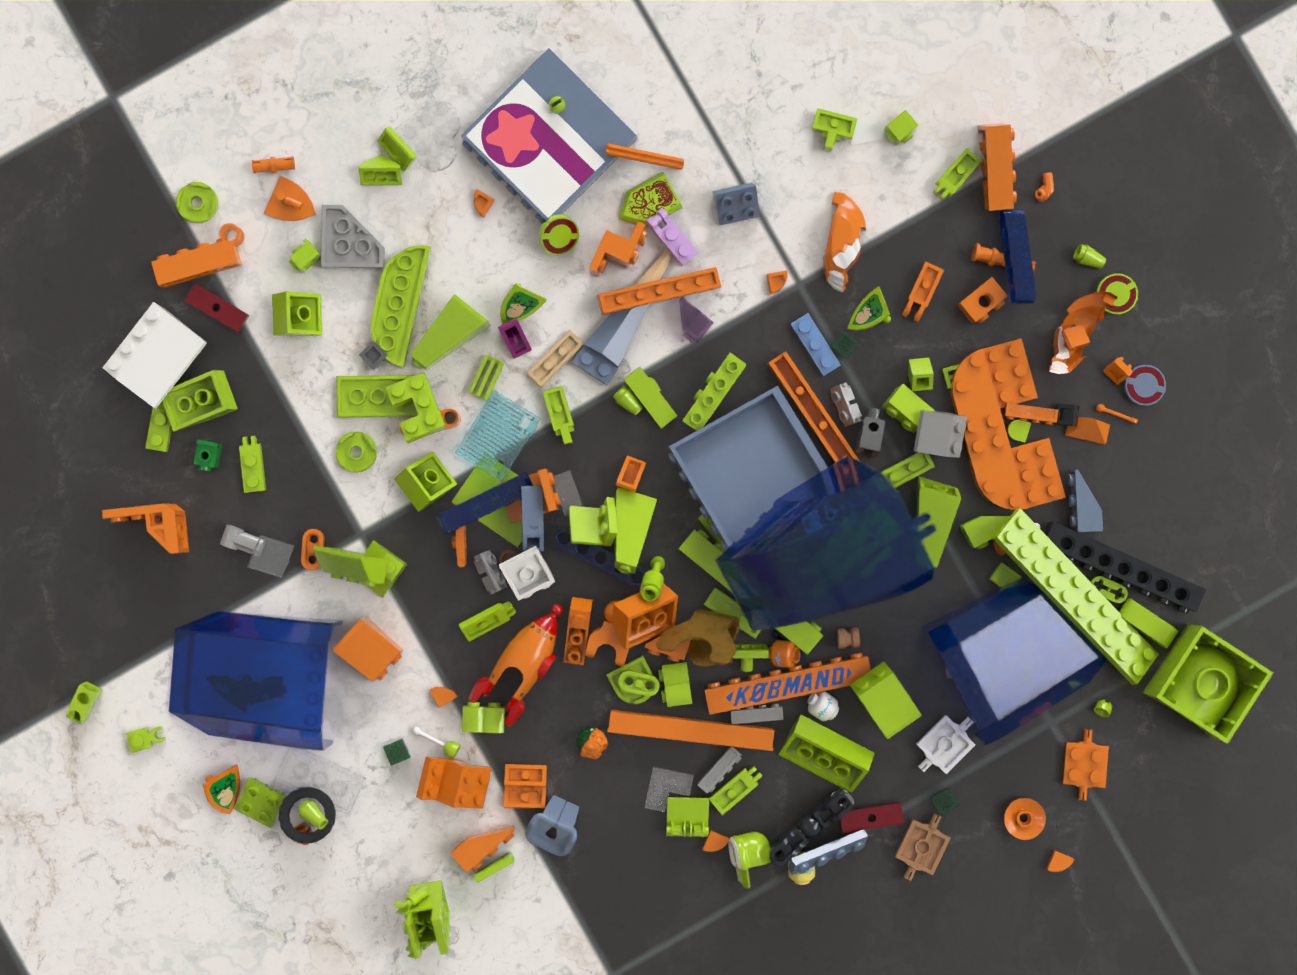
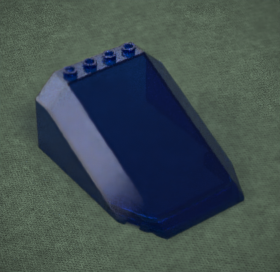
[922,574,1107,746]
[169,611,342,751]

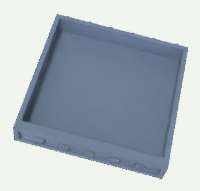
[668,386,842,558]

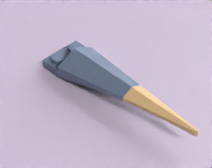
[572,249,672,386]

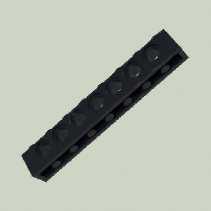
[1044,522,1207,614]

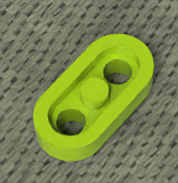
[618,670,660,696]

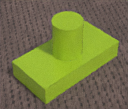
[733,644,768,672]

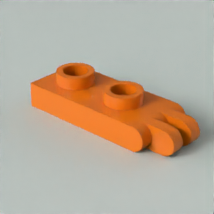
[451,511,467,567]

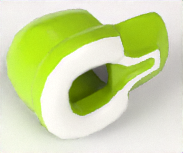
[728,832,771,888]

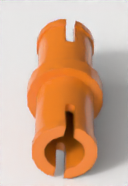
[252,156,295,174]

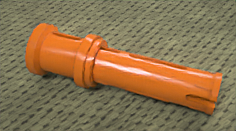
[971,243,1036,275]

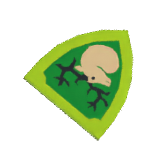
[500,283,547,325]
[847,286,891,331]

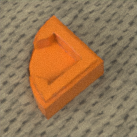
[474,189,495,218]
[767,270,788,295]
[429,687,458,708]
[702,830,730,852]
[1046,850,1074,872]

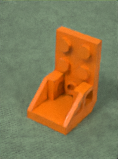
[102,503,189,554]

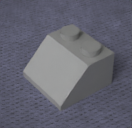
[914,410,967,458]

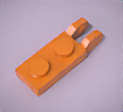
[902,261,944,322]

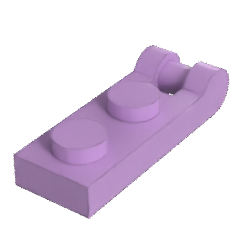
[646,208,699,267]

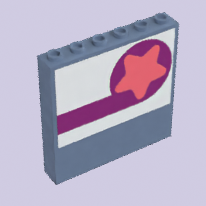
[461,48,637,224]

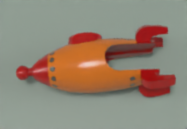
[468,604,563,726]

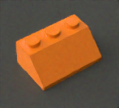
[612,583,678,650]

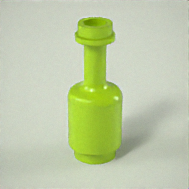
[640,556,665,601]

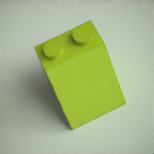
[850,662,922,740]

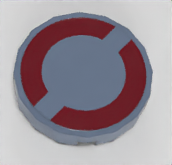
[1123,365,1166,406]

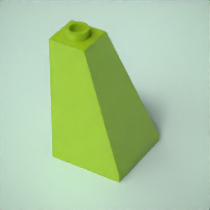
[410,294,491,369]
[916,476,961,568]

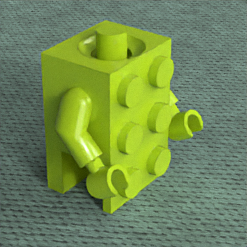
[394,880,450,959]

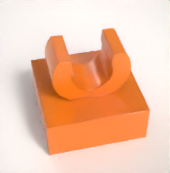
[1103,357,1133,385]

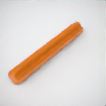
[605,143,684,170]

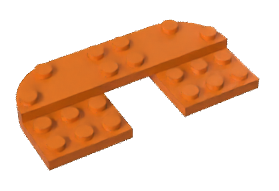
[950,338,1066,510]

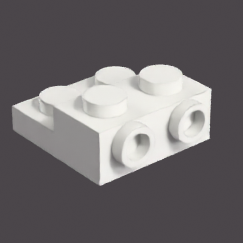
[499,546,555,601]

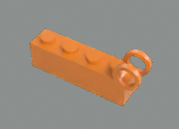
[151,223,245,288]

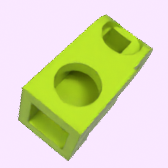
[66,681,103,725]

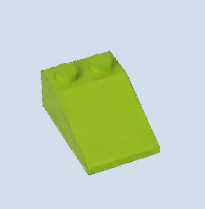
[162,370,238,432]

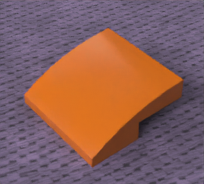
[504,764,547,809]

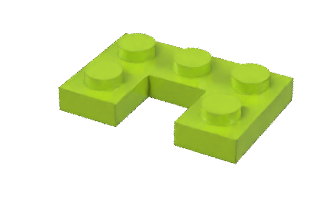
[386,372,446,444]

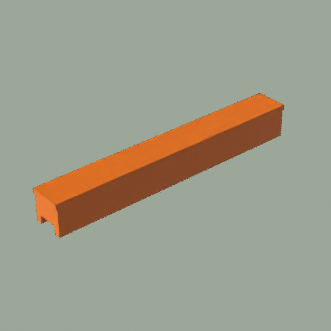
[767,352,878,500]
[607,709,775,751]

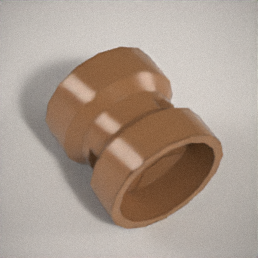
[836,627,860,649]

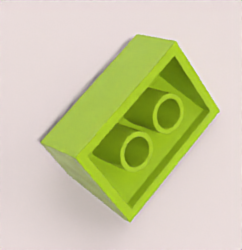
[313,545,389,587]

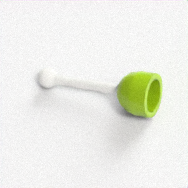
[413,727,461,759]

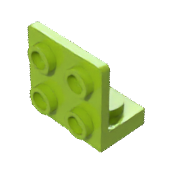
[568,497,618,546]

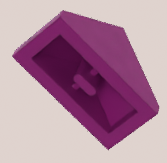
[498,318,532,359]

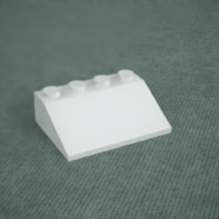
[103,302,207,409]

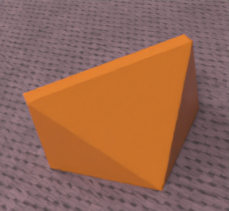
[1065,416,1110,445]

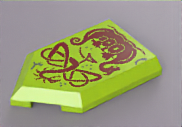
[618,172,683,227]

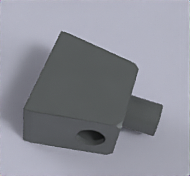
[854,408,885,460]

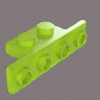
[682,353,746,431]

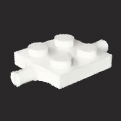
[916,715,975,774]

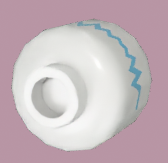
[807,691,839,721]

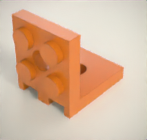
[500,469,561,523]

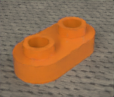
[301,529,325,570]

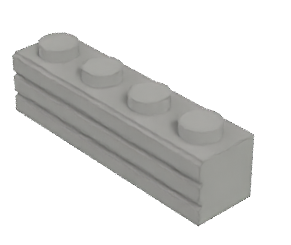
[730,703,784,724]
[697,746,742,794]

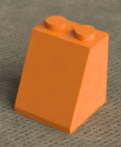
[332,616,403,682]

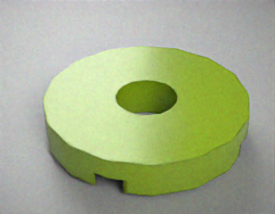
[176,182,218,223]
[336,432,377,472]

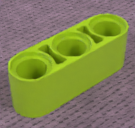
[1119,598,1179,649]

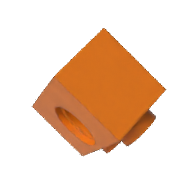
[957,277,1008,324]

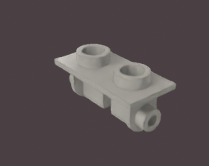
[830,382,862,427]
[474,550,507,594]

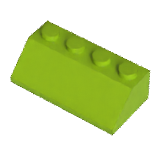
[778,715,875,793]

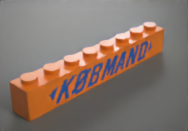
[704,652,871,714]

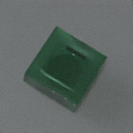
[830,330,859,359]
[383,738,411,766]
[930,787,959,816]

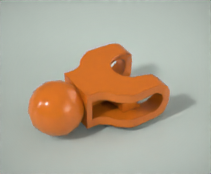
[585,600,629,666]

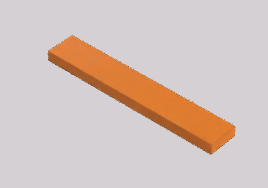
[597,267,721,315]

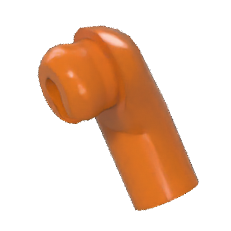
[1034,172,1054,202]

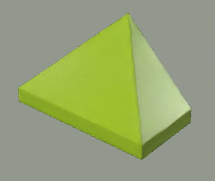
[358,154,402,185]

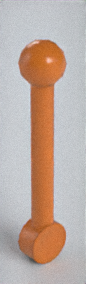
[1096,404,1138,424]

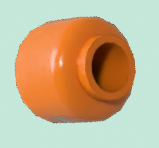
[768,640,800,668]

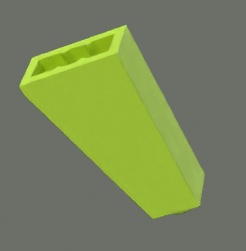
[615,487,657,574]

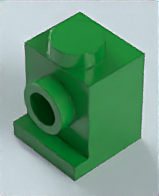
[194,439,223,472]

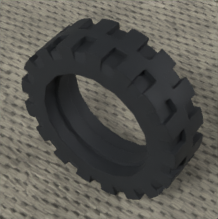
[278,787,336,844]

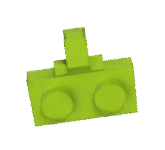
[812,108,857,152]

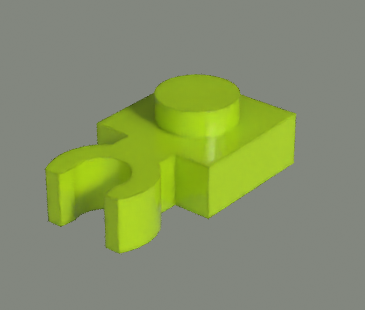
[126,726,166,753]

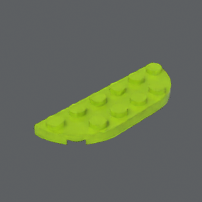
[371,245,431,368]

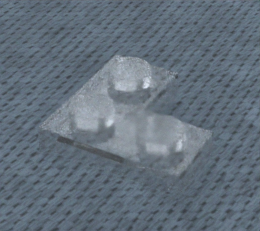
[644,766,694,812]

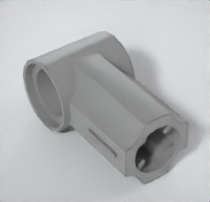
[220,524,265,556]

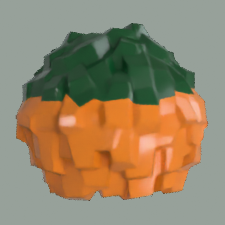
[576,727,608,760]

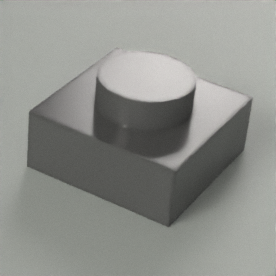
[359,341,388,370]

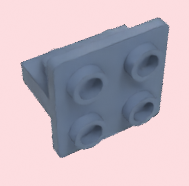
[712,182,760,225]

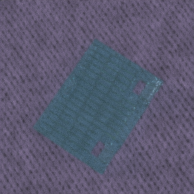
[455,390,541,482]

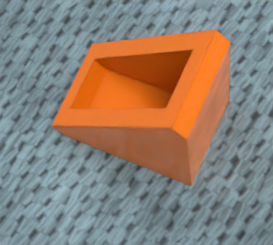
[616,456,646,492]

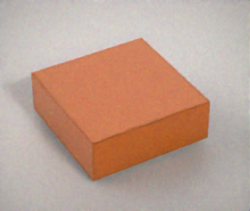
[1062,324,1090,350]

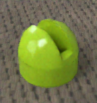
[549,96,565,114]
[1094,699,1112,717]

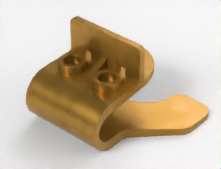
[656,609,740,666]

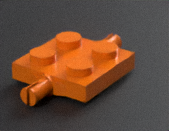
[1062,729,1109,801]

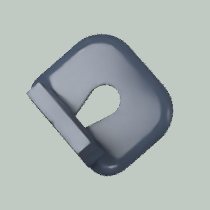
[525,795,579,856]

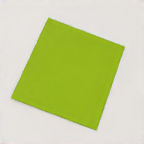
[452,453,522,547]

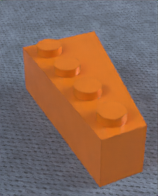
[978,123,1017,211]

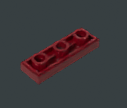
[184,283,250,333]
[840,802,904,833]

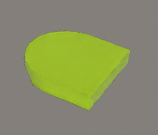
[606,655,654,704]

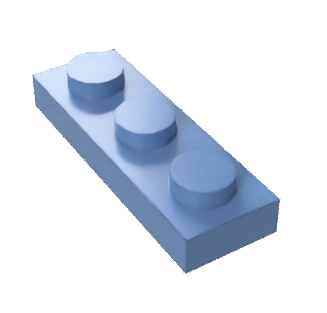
[790,313,841,376]

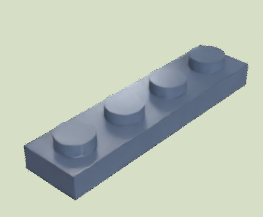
[788,829,868,875]

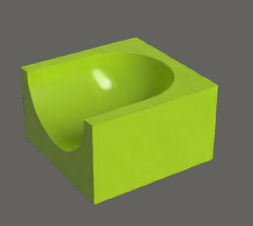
[1143,624,1273,744]

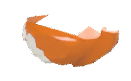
[823,192,866,293]
[1049,292,1117,374]

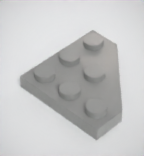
[321,205,385,268]

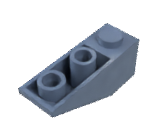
[1068,470,1103,532]
[521,486,544,552]

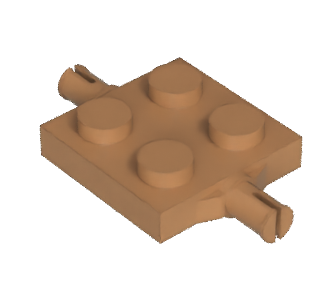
[894,813,951,881]

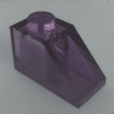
[679,296,714,344]

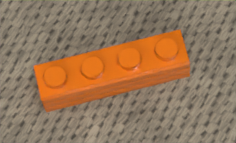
[1003,403,1058,425]

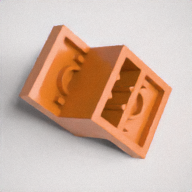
[589,222,648,277]
[416,756,492,809]

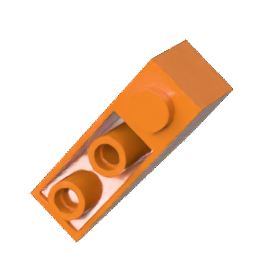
[563,597,593,665]
[450,826,515,873]

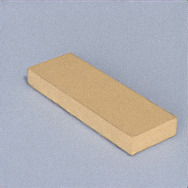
[526,330,584,388]

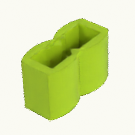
[658,662,692,707]
[462,702,505,733]

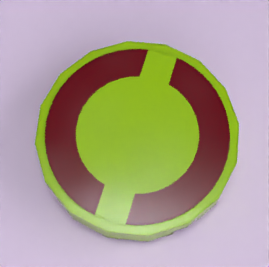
[538,214,579,256]
[1097,273,1138,315]

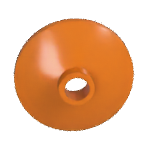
[1004,798,1046,840]

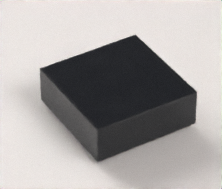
[1055,404,1080,427]

